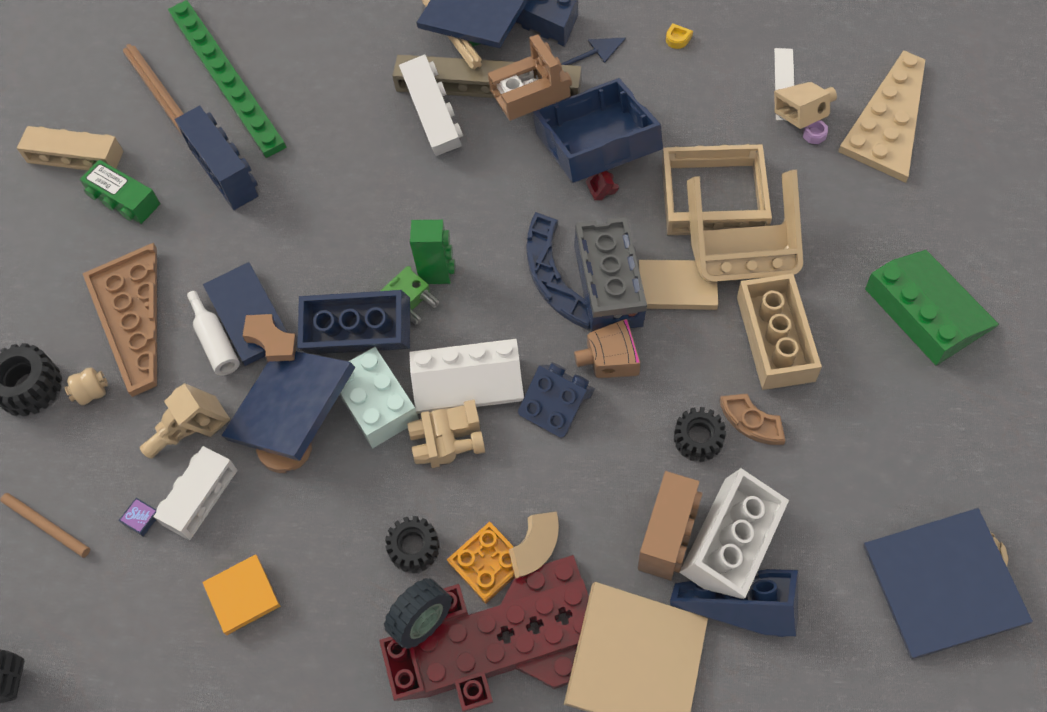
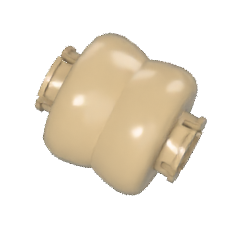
[65,367,108,405]

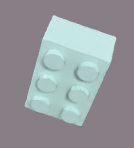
[339,347,419,449]

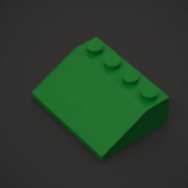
[865,250,999,366]

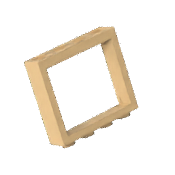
[662,144,772,235]

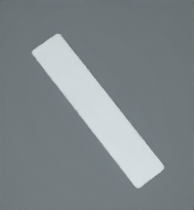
[774,48,794,121]

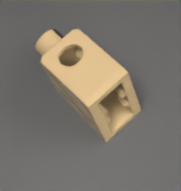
[774,82,837,129]

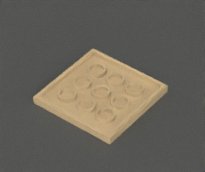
[564,582,708,712]

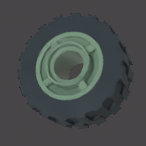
[384,578,452,649]

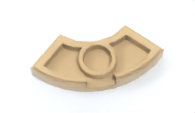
[509,511,559,579]

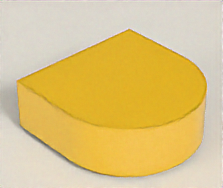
[666,23,693,49]

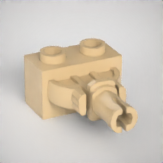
[140,383,231,459]

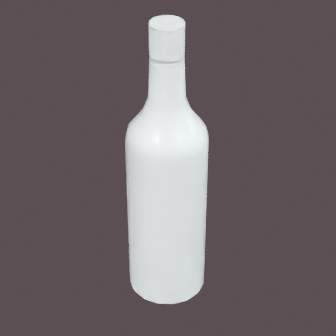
[187,291,240,376]

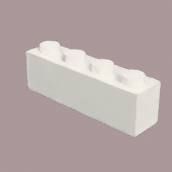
[399,54,463,156]

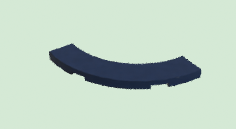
[527,212,590,330]

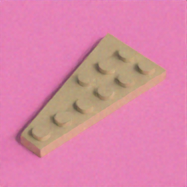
[838,50,925,183]

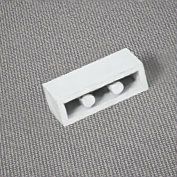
[153,446,238,540]

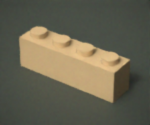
[17,126,124,170]

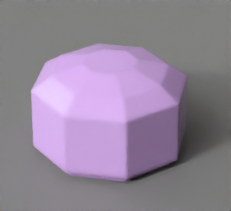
[803,120,828,144]

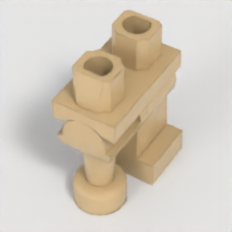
[407,400,485,468]

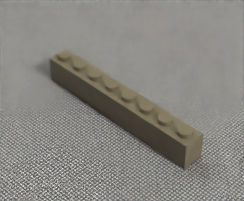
[393,55,581,98]

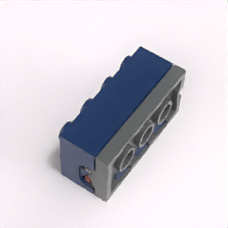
[574,217,647,332]

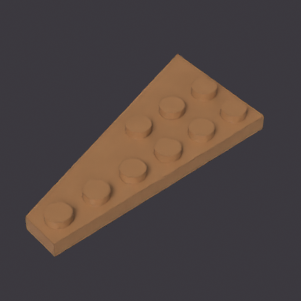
[82,243,157,397]

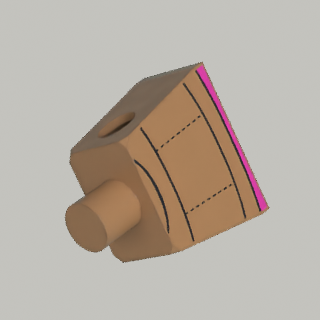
[574,319,640,378]

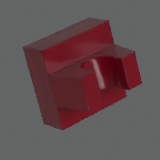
[586,170,619,201]

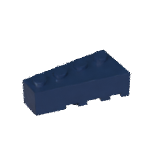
[516,0,578,47]

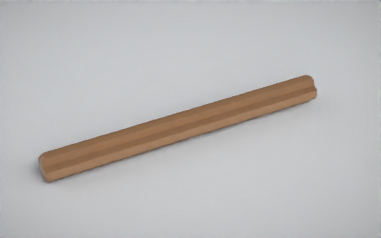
[123,44,183,134]

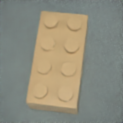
[737,273,822,390]

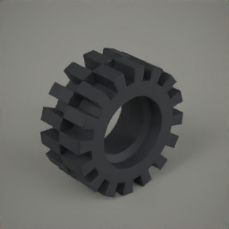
[674,407,726,462]
[385,516,440,573]

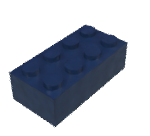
[174,105,259,211]
[298,290,410,354]

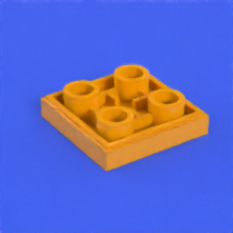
[447,521,515,604]
[202,554,281,635]

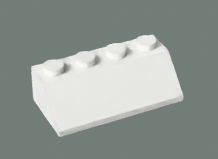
[410,339,524,414]
[679,468,789,599]

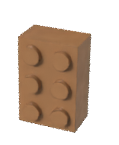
[638,471,703,581]

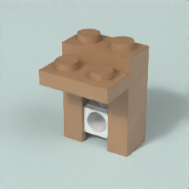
[488,34,572,121]

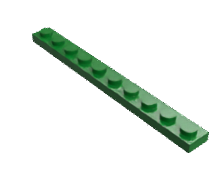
[168,0,287,158]

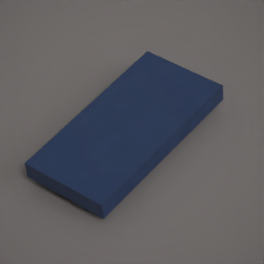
[203,262,288,366]

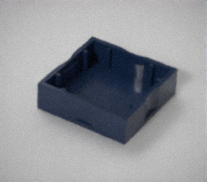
[532,78,663,183]

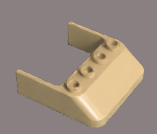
[687,170,803,282]

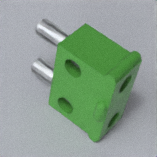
[381,266,439,325]

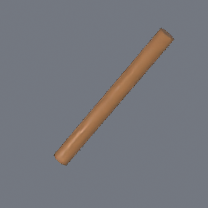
[0,493,90,558]

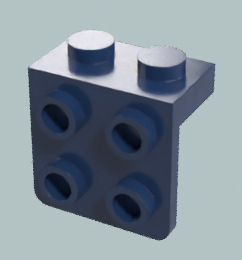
[518,362,595,437]

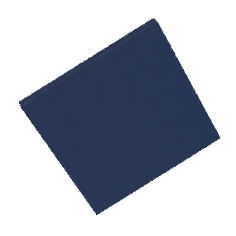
[416,0,528,48]
[221,351,356,461]
[863,508,1033,660]

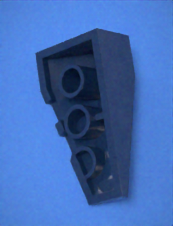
[670,569,798,637]

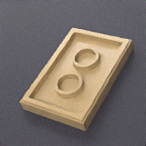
[639,260,718,310]

